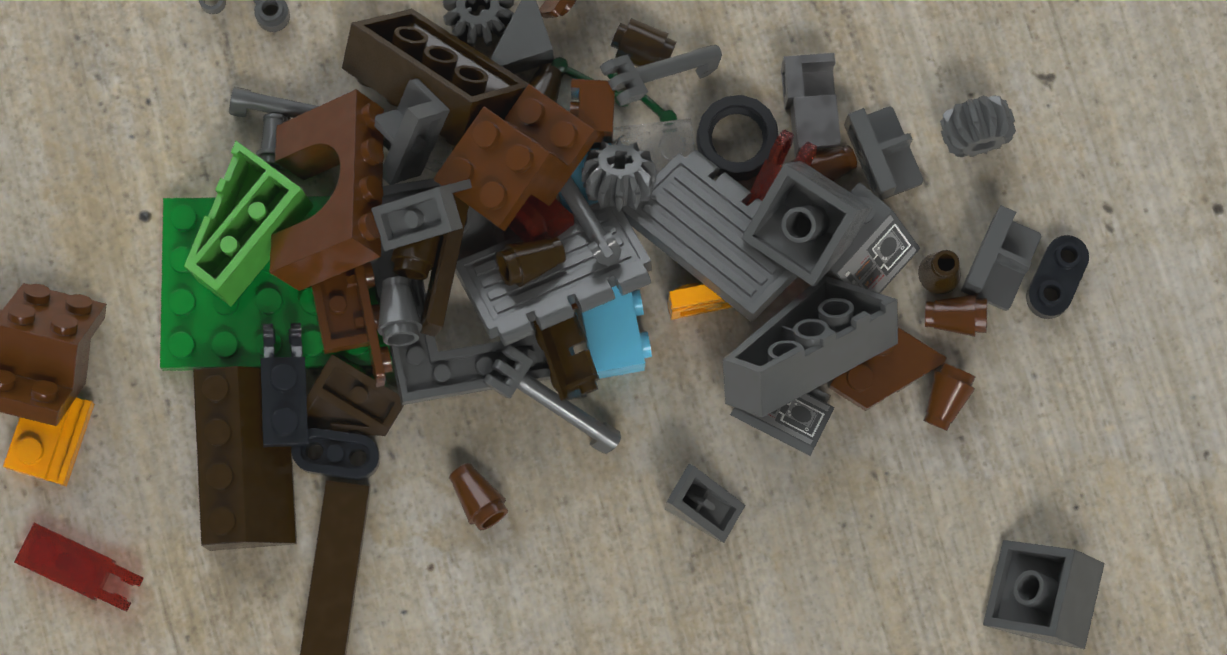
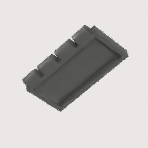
[622,150,798,322]
[455,202,652,346]

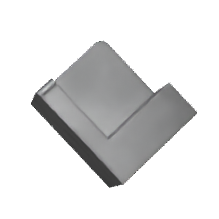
[781,53,836,109]
[790,94,841,158]

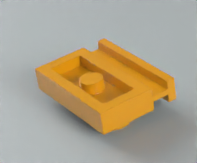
[667,283,733,320]
[3,397,95,487]

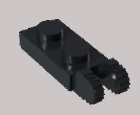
[260,323,308,447]

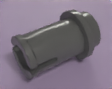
[256,113,290,171]

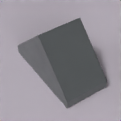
[491,0,554,74]
[665,464,746,543]

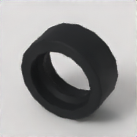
[696,95,779,181]

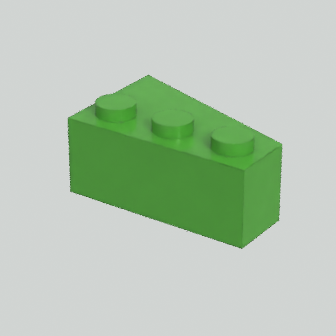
[184,141,314,306]

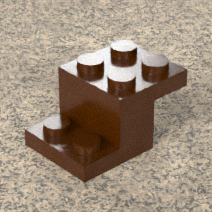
[433,84,600,231]
[0,283,107,426]

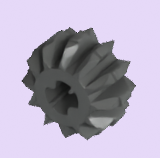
[443,0,514,47]
[940,95,1016,157]
[581,139,657,213]

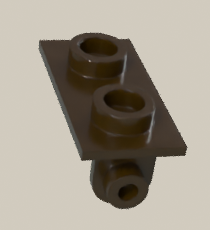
[533,312,600,401]

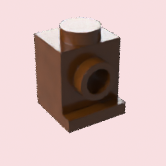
[570,79,615,149]

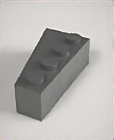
[723,276,898,418]

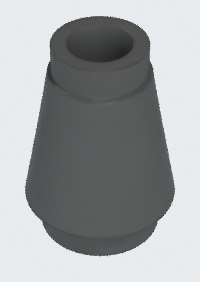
[378,276,422,346]

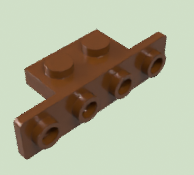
[311,262,392,387]

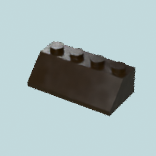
[342,9,532,147]
[193,366,297,551]

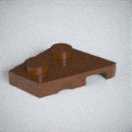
[829,327,947,411]

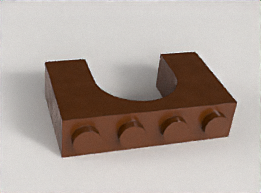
[269,89,384,291]

